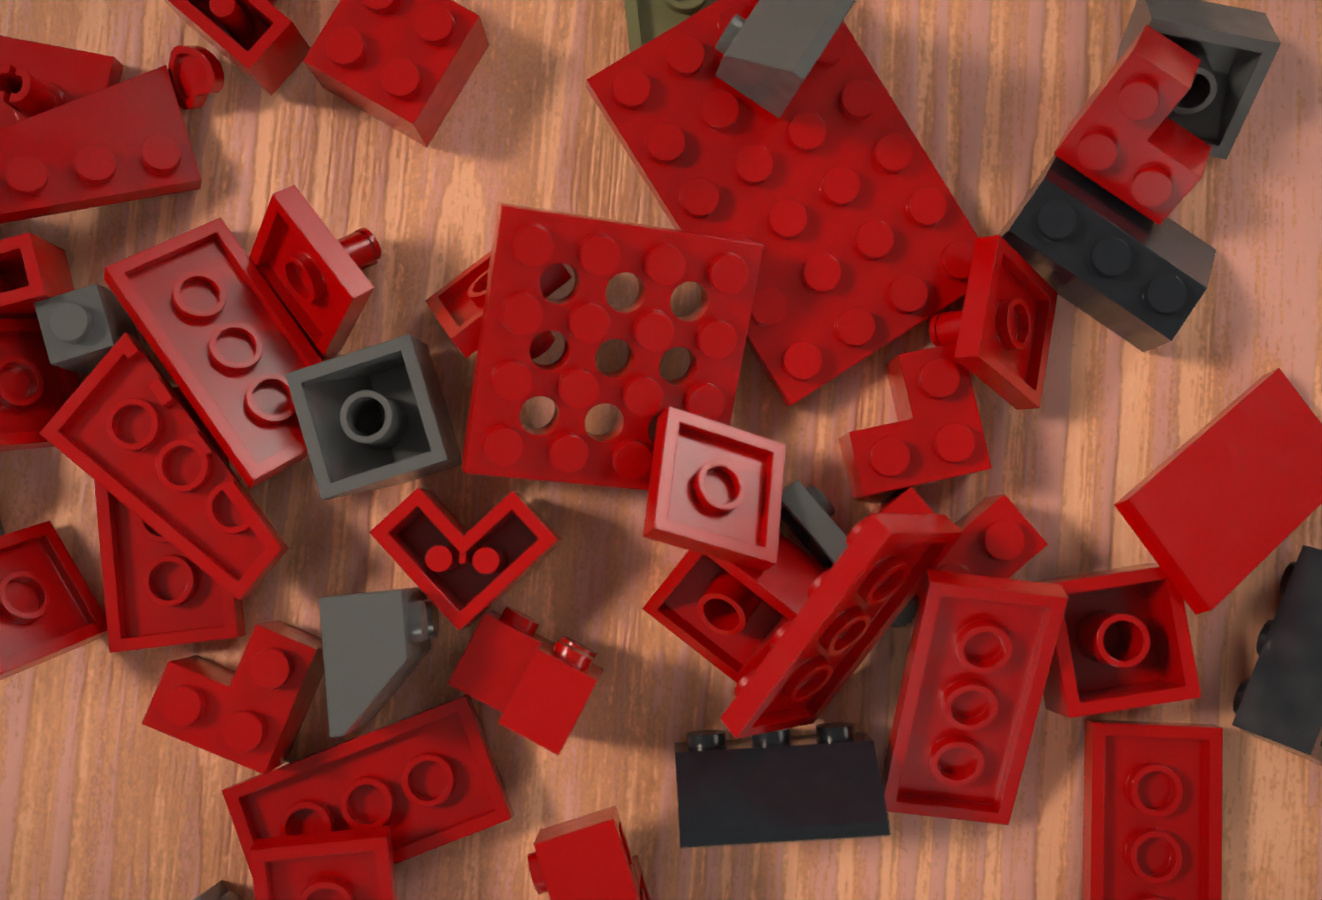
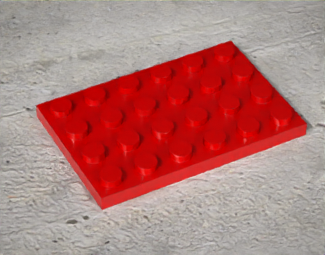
[586,0,979,406]

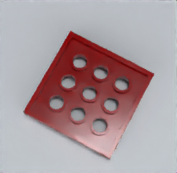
[461,202,764,490]

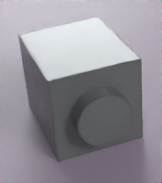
[34,283,140,375]

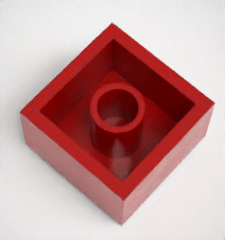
[303,0,489,147]
[1033,563,1202,718]

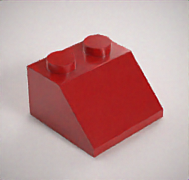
[642,532,827,684]

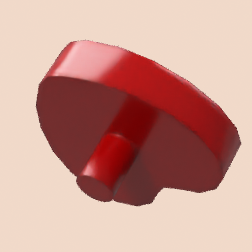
[168,45,225,110]

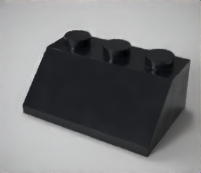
[999,155,1216,352]
[1232,545,1322,766]
[674,722,890,848]

